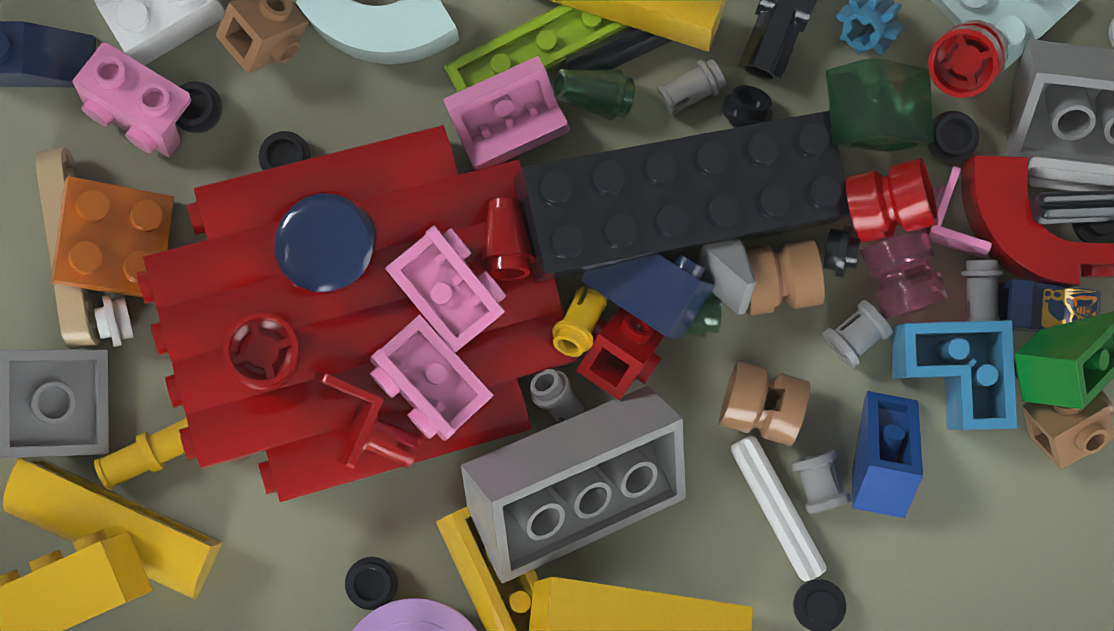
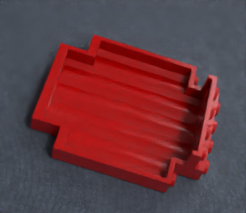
[136,125,577,502]

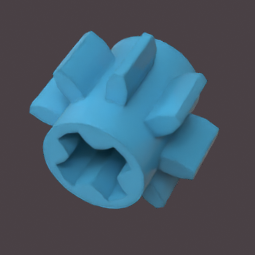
[836,0,905,55]

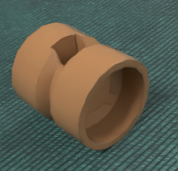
[745,238,825,316]
[719,360,810,446]

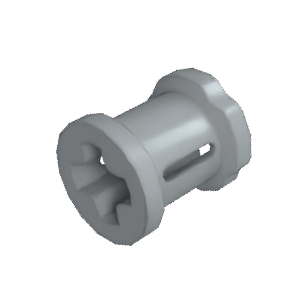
[822,300,893,369]
[790,449,852,514]

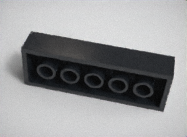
[513,110,851,282]

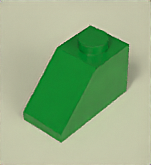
[1014,311,1114,409]

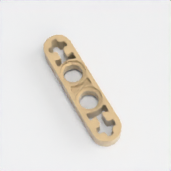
[35,147,101,350]

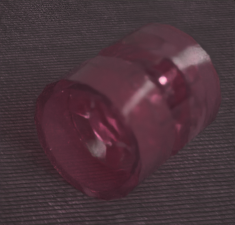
[860,229,950,319]

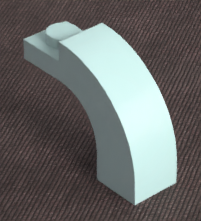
[295,0,460,64]

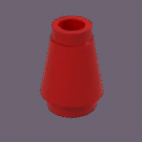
[481,197,535,281]

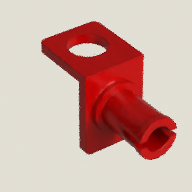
[313,372,422,469]

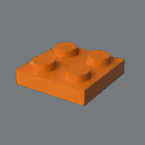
[50,176,174,298]

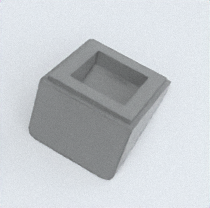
[698,240,756,315]

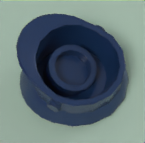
[274,193,376,292]

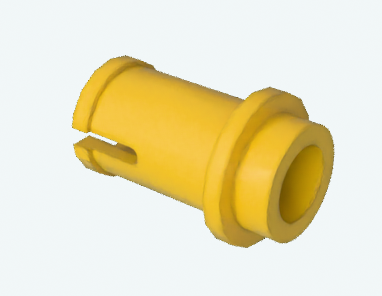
[552,287,607,357]

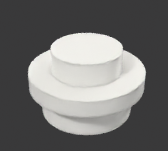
[94,294,134,347]

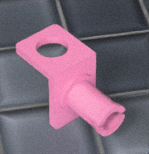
[927,166,992,259]

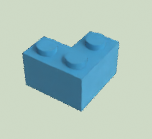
[891,320,1017,430]

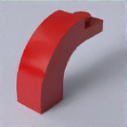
[961,156,1114,288]

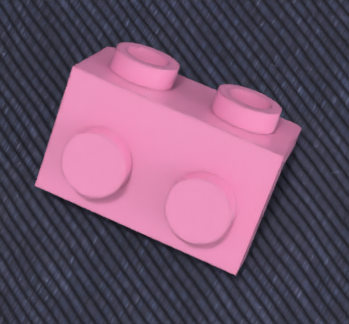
[72,42,191,158]
[443,56,570,171]
[385,225,507,353]
[370,314,494,441]

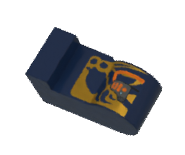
[999,279,1101,332]

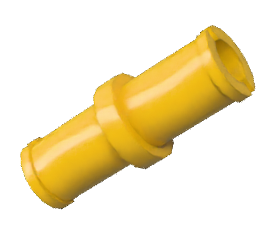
[94,418,188,491]

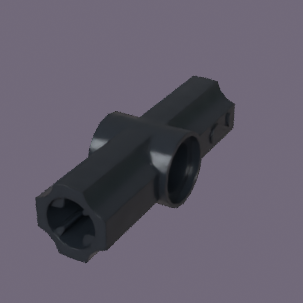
[738,0,817,82]

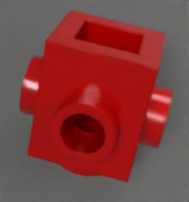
[576,307,665,401]

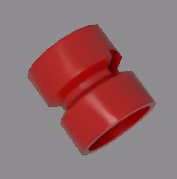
[928,20,1008,98]
[846,158,939,243]
[223,312,301,391]

